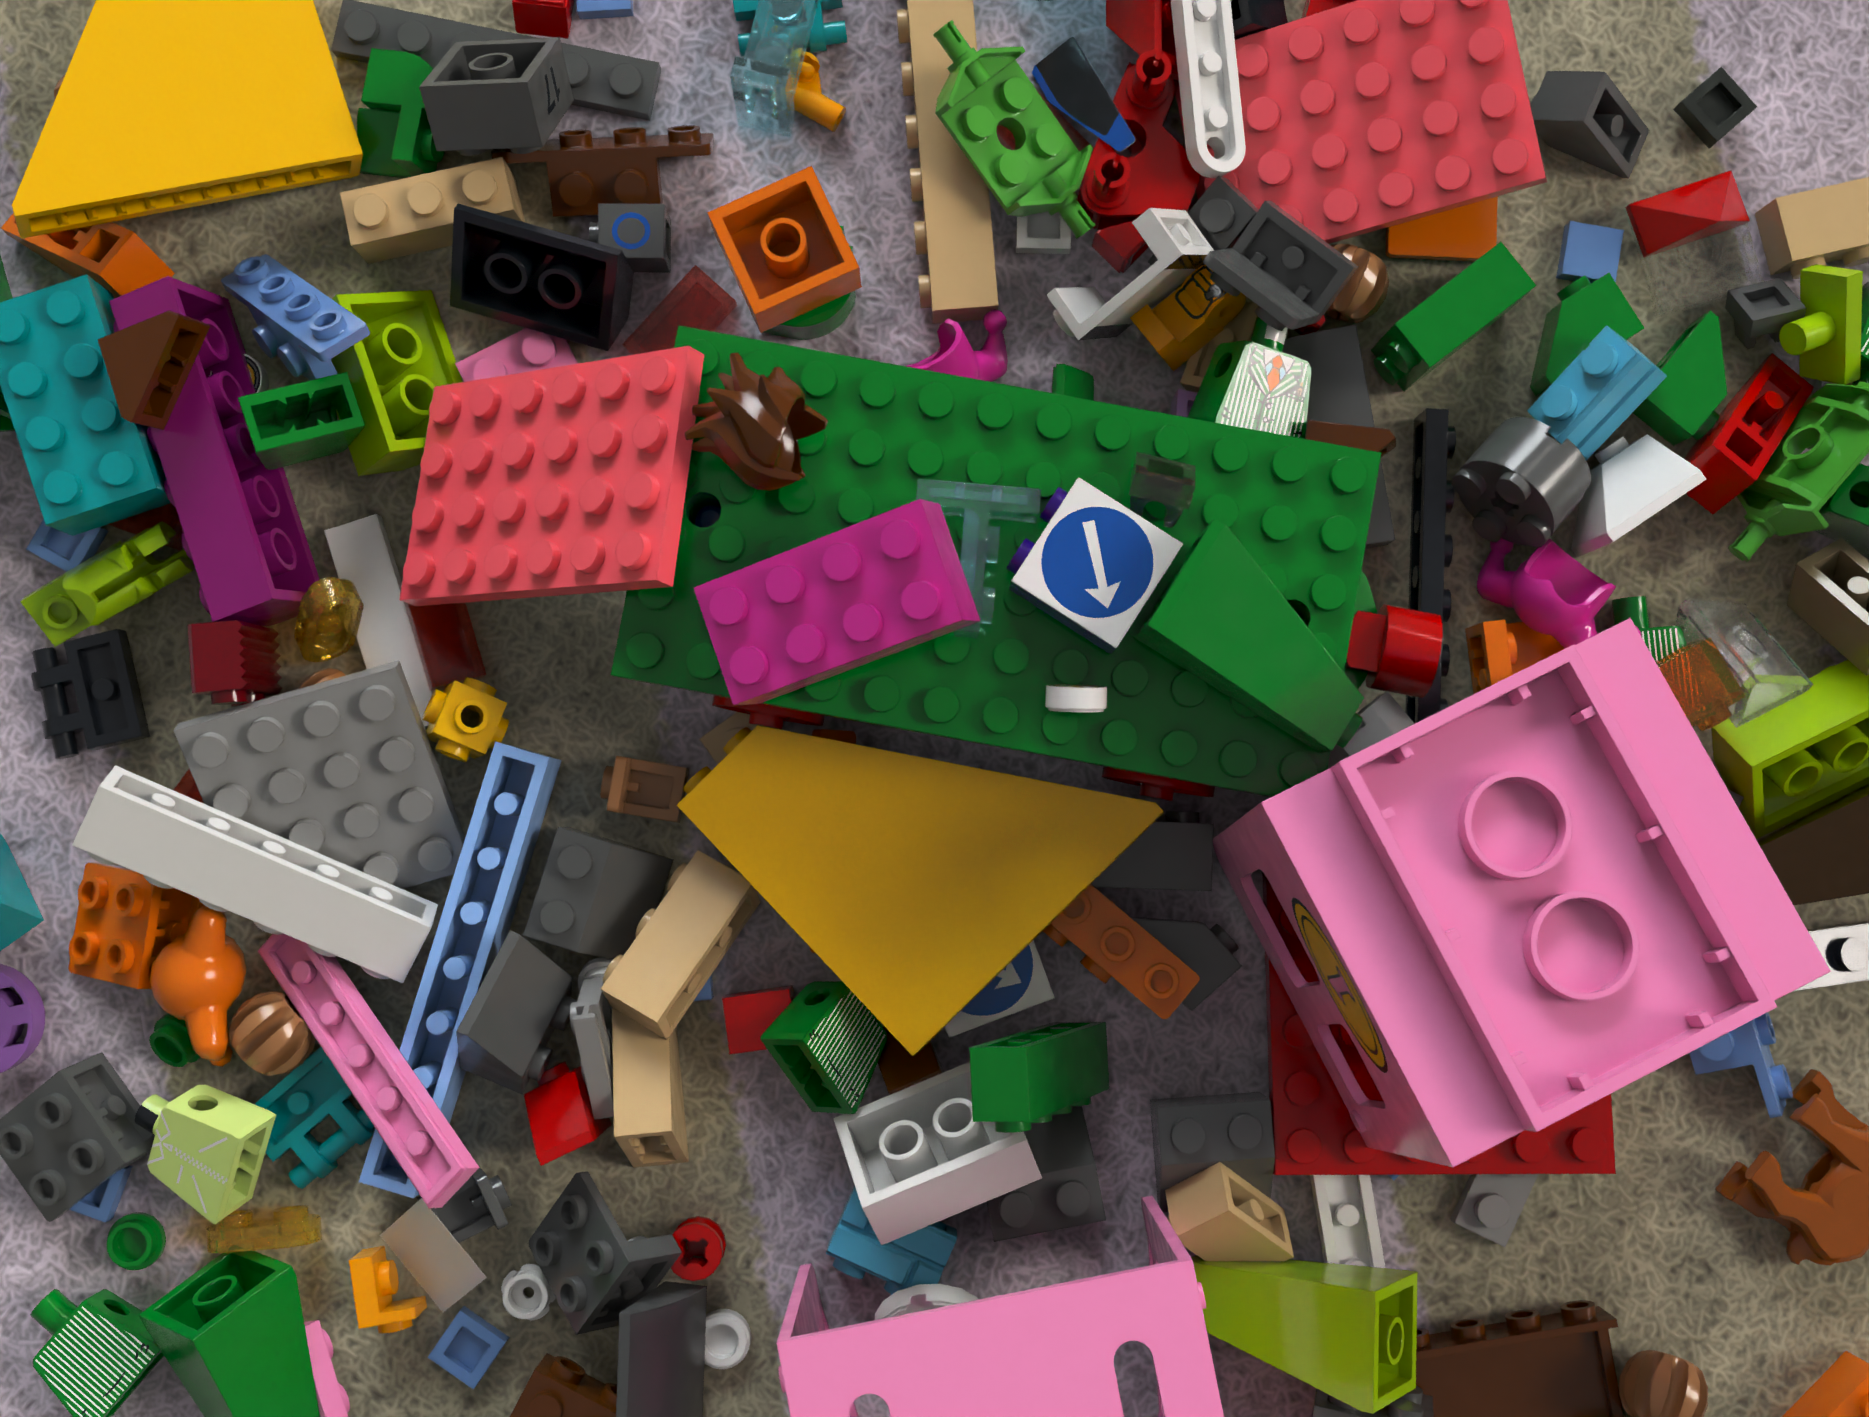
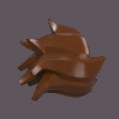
[685,353,828,491]

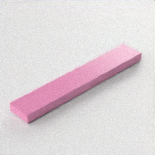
[258,934,480,1209]

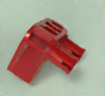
[1077,49,1202,230]

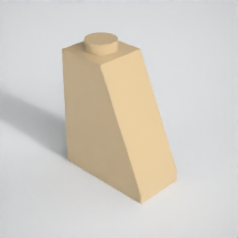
[612,1008,689,1168]

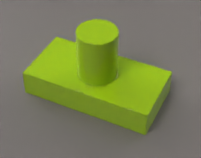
[1779,264,1863,385]

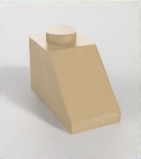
[1165,1162,1294,1262]

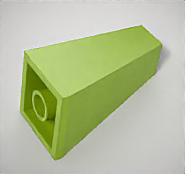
[1191,1255,1418,1414]

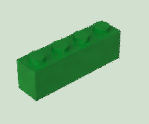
[969,1022,1109,1133]

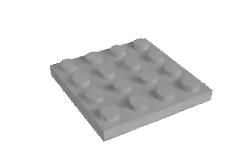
[173,661,465,930]

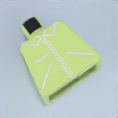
[135,1084,276,1225]

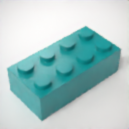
[0,274,171,536]

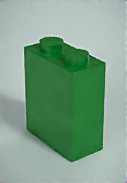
[1371,242,1537,392]

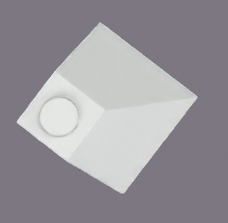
[1571,434,1706,557]

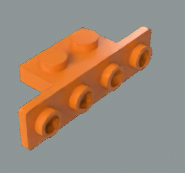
[1043,884,1200,1019]

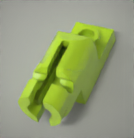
[20,521,195,647]

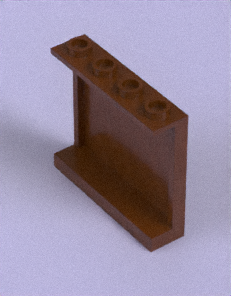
[1416,1300,1624,1417]

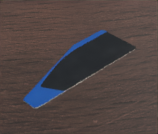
[1032,37,1135,152]

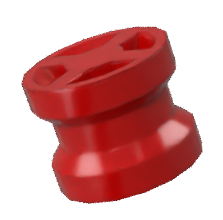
[671,1216,726,1281]

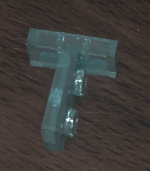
[730,0,819,137]
[916,479,1041,638]

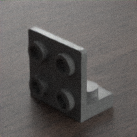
[0,1052,155,1222]
[529,1171,682,1335]

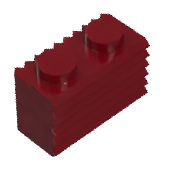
[187,620,282,707]

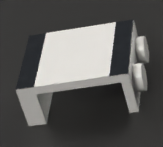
[1047,208,1214,341]

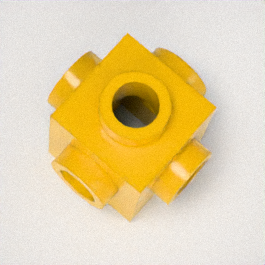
[422,677,509,762]

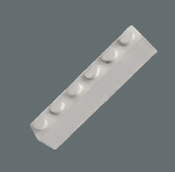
[72,765,438,983]

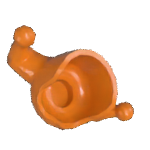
[149,905,247,1067]

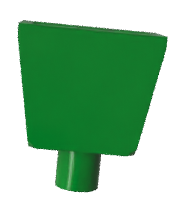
[238,372,365,470]

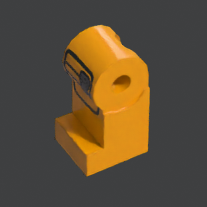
[1130,265,1246,371]

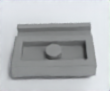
[570,977,613,1120]

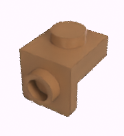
[600,756,689,823]

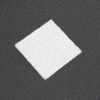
[380,1198,487,1312]

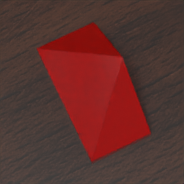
[1625,170,1750,258]

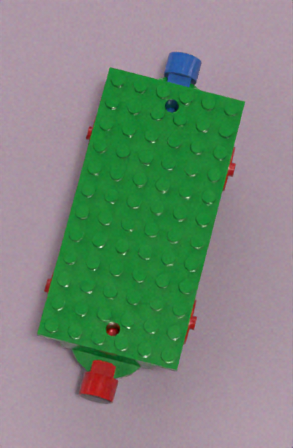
[611,325,1444,801]

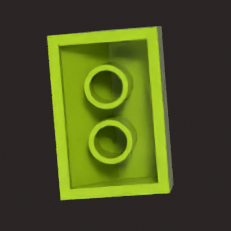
[331,290,463,476]
[1711,660,1869,839]

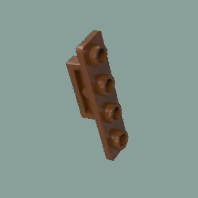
[491,125,714,217]

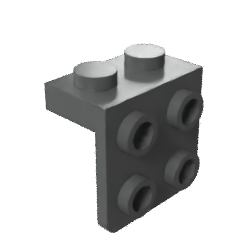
[1203,201,1359,331]

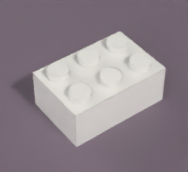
[833,1062,1042,1246]

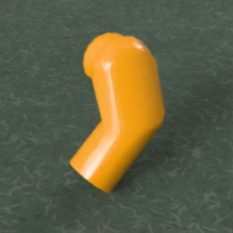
[785,51,846,132]

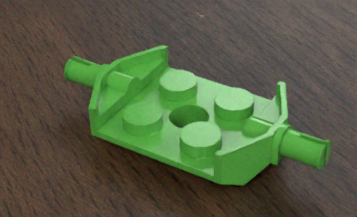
[933,20,1096,239]
[1728,381,1869,562]

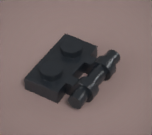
[31,629,150,759]

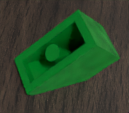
[1530,273,1644,396]
[1633,311,1727,446]

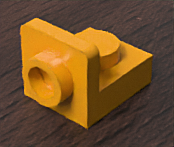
[349,1246,427,1334]

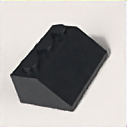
[450,203,634,351]

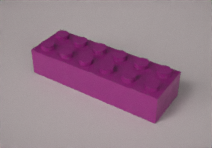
[109,276,328,626]

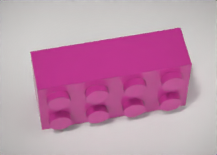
[694,499,981,706]

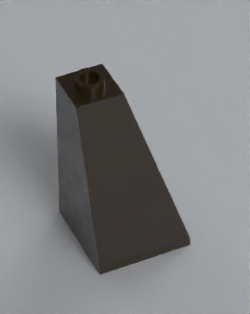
[1757,784,1869,905]

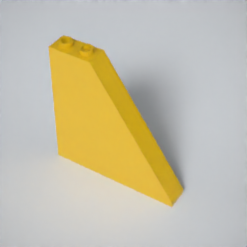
[12,0,363,239]
[677,725,1164,1056]

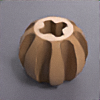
[1324,244,1389,323]
[228,991,316,1076]
[1619,1350,1708,1417]

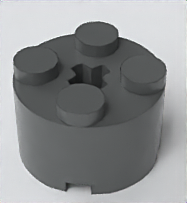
[1451,417,1591,547]

